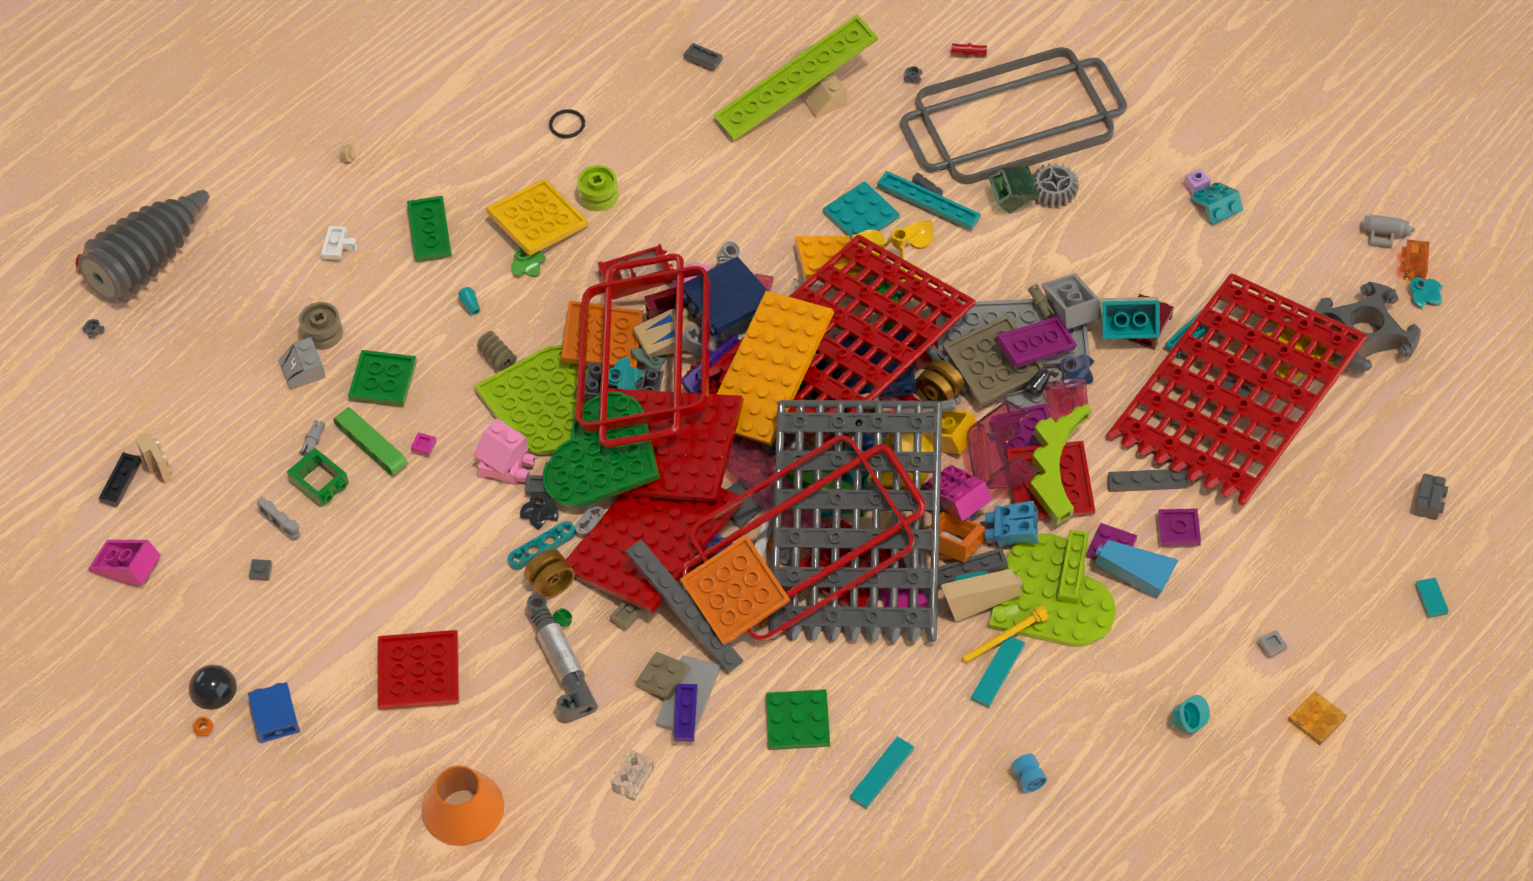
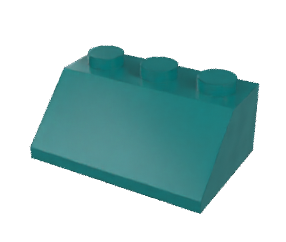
[1100,297,1160,339]

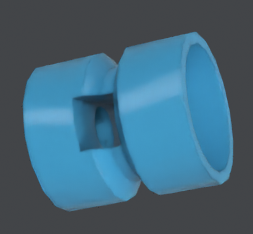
[1011,753,1047,793]

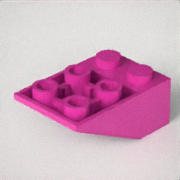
[922,465,992,521]

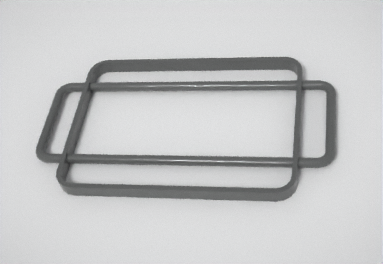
[901,47,1127,185]

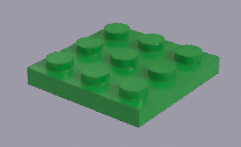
[348,350,417,406]
[766,689,830,750]

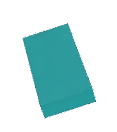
[1415,577,1449,618]

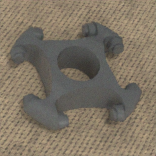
[1314,282,1421,373]

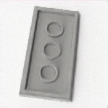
[656,655,720,734]

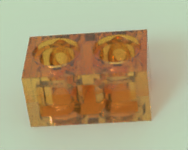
[1400,239,1430,281]

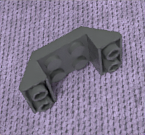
[584,362,664,400]

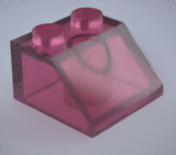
[1045,377,1090,423]

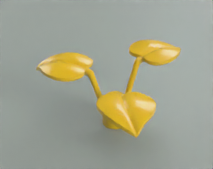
[852,220,933,282]

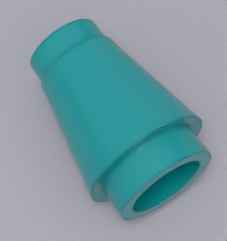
[458,287,481,315]

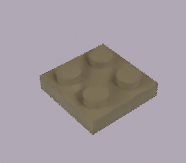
[635,652,691,700]

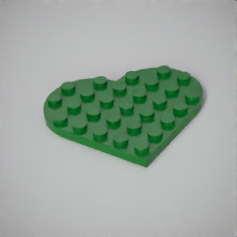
[543,392,660,508]

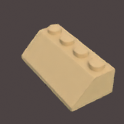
[789,44,847,118]

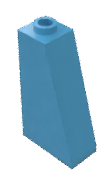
[1094,540,1178,599]

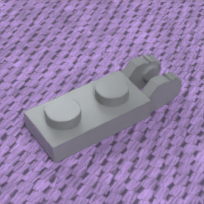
[257,496,300,540]

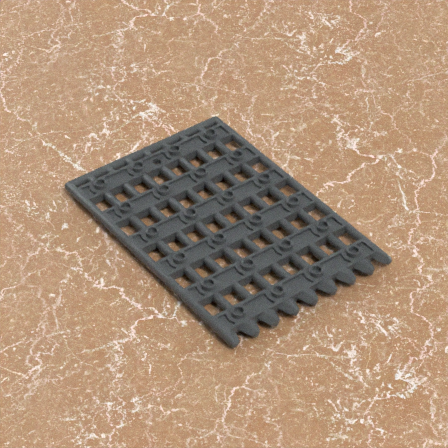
[769,400,942,642]

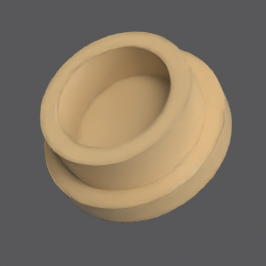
[340,144,356,162]

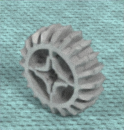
[1030,162,1079,208]

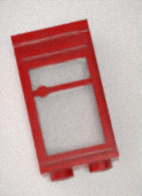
[597,244,674,300]

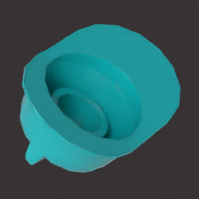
[1169,695,1210,733]

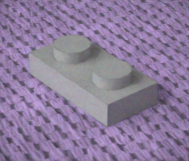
[1006,391,1048,411]

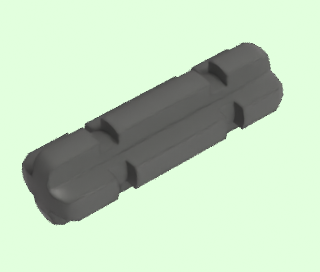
[912,172,943,196]

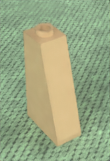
[941,569,1023,622]

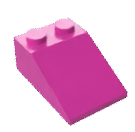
[88,540,161,585]

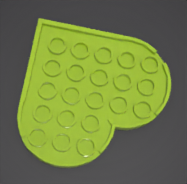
[474,345,588,455]
[988,533,1116,647]

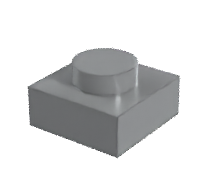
[1258,630,1287,657]

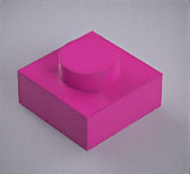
[411,432,436,456]

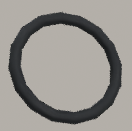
[549,109,585,138]

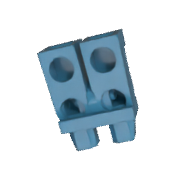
[985,501,1038,546]

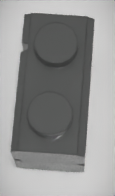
[1414,473,1448,520]

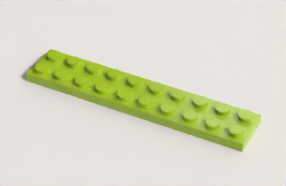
[714,14,878,141]

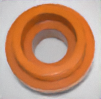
[193,716,213,736]

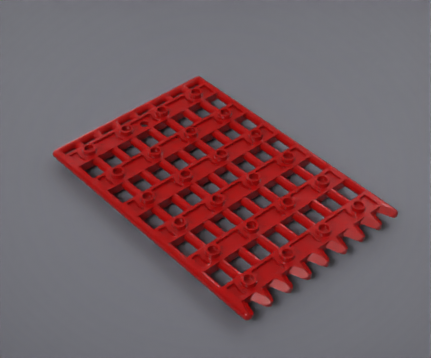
[709,234,976,444]
[1106,273,1367,506]

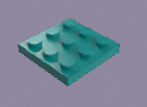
[823,181,900,240]

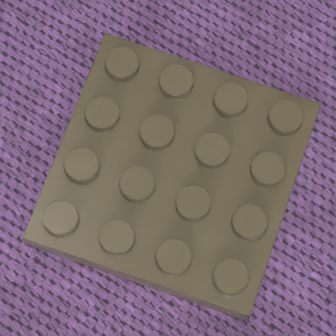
[943,314,1043,407]

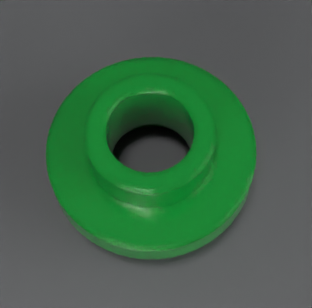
[553,608,572,627]

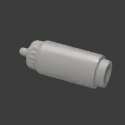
[1363,214,1415,248]

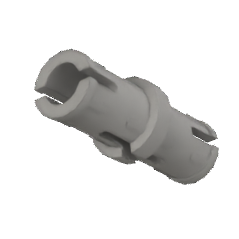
[299,420,325,456]

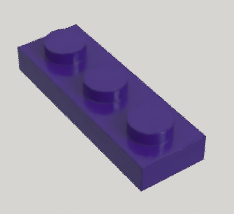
[674,684,698,742]

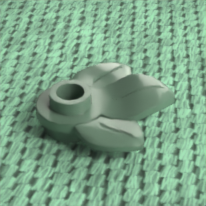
[631,347,666,370]

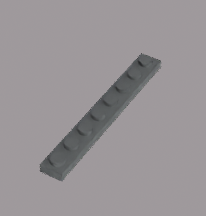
[625,539,744,675]

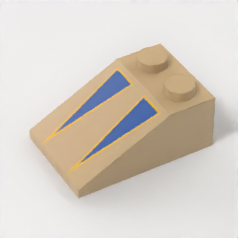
[633,307,699,357]

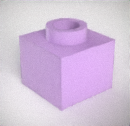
[1184,168,1211,195]

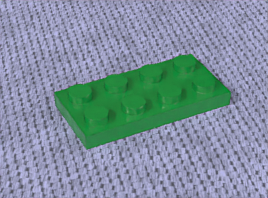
[407,195,452,262]

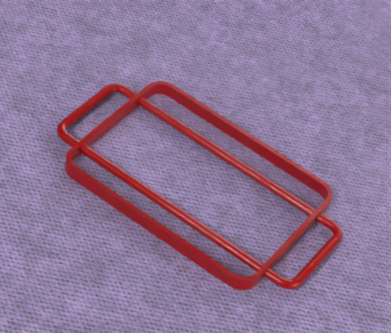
[576,253,710,447]
[681,436,926,642]

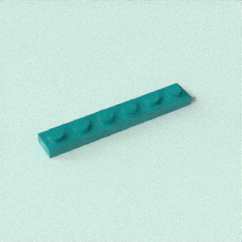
[877,171,981,231]

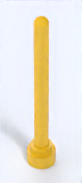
[962,605,1049,663]

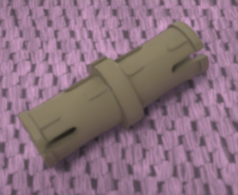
[1028,284,1056,320]

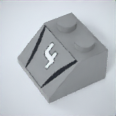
[279,337,326,390]

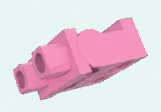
[478,452,536,485]

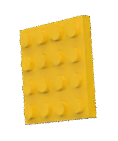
[486,178,588,256]

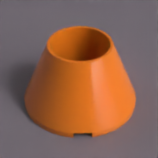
[422,765,504,846]

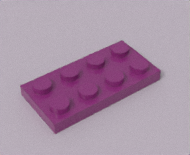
[995,316,1077,368]

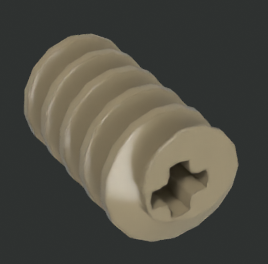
[477,331,517,371]

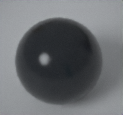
[189,664,237,710]

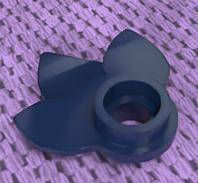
[1060,355,1094,391]

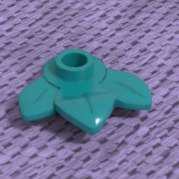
[1409,277,1443,308]
[609,358,643,390]

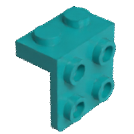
[1191,182,1243,225]

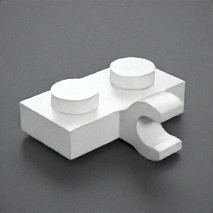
[321,226,358,260]

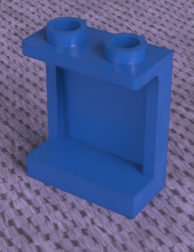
[248,682,300,743]

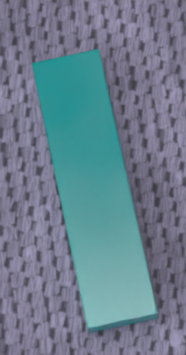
[971,636,1025,708]
[850,736,914,810]

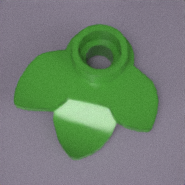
[511,248,546,277]

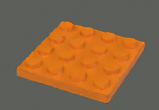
[561,300,643,369]
[680,535,791,645]

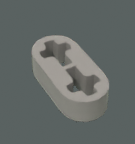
[575,506,604,539]

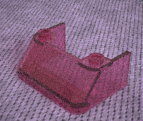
[966,400,1039,489]

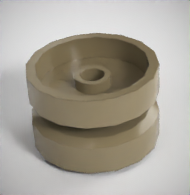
[298,302,343,350]

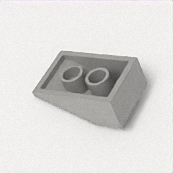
[1042,273,1101,329]

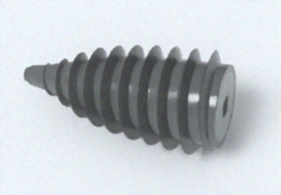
[78,190,210,302]

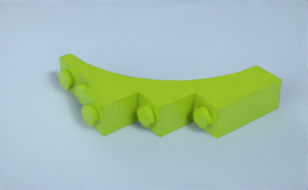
[1029,404,1092,526]

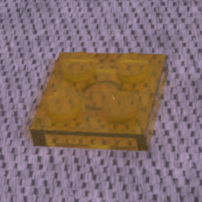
[1288,691,1347,745]

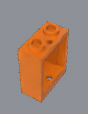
[925,510,985,563]

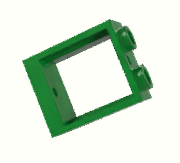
[287,448,349,507]

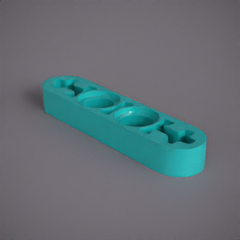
[508,521,575,570]

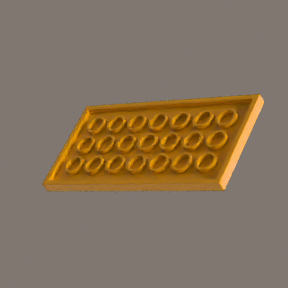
[717,291,834,446]

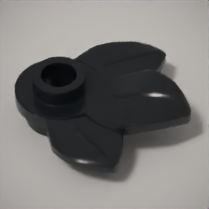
[520,492,559,530]

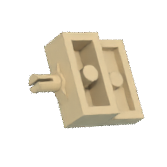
[135,433,173,484]

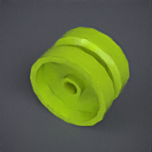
[577,165,619,212]

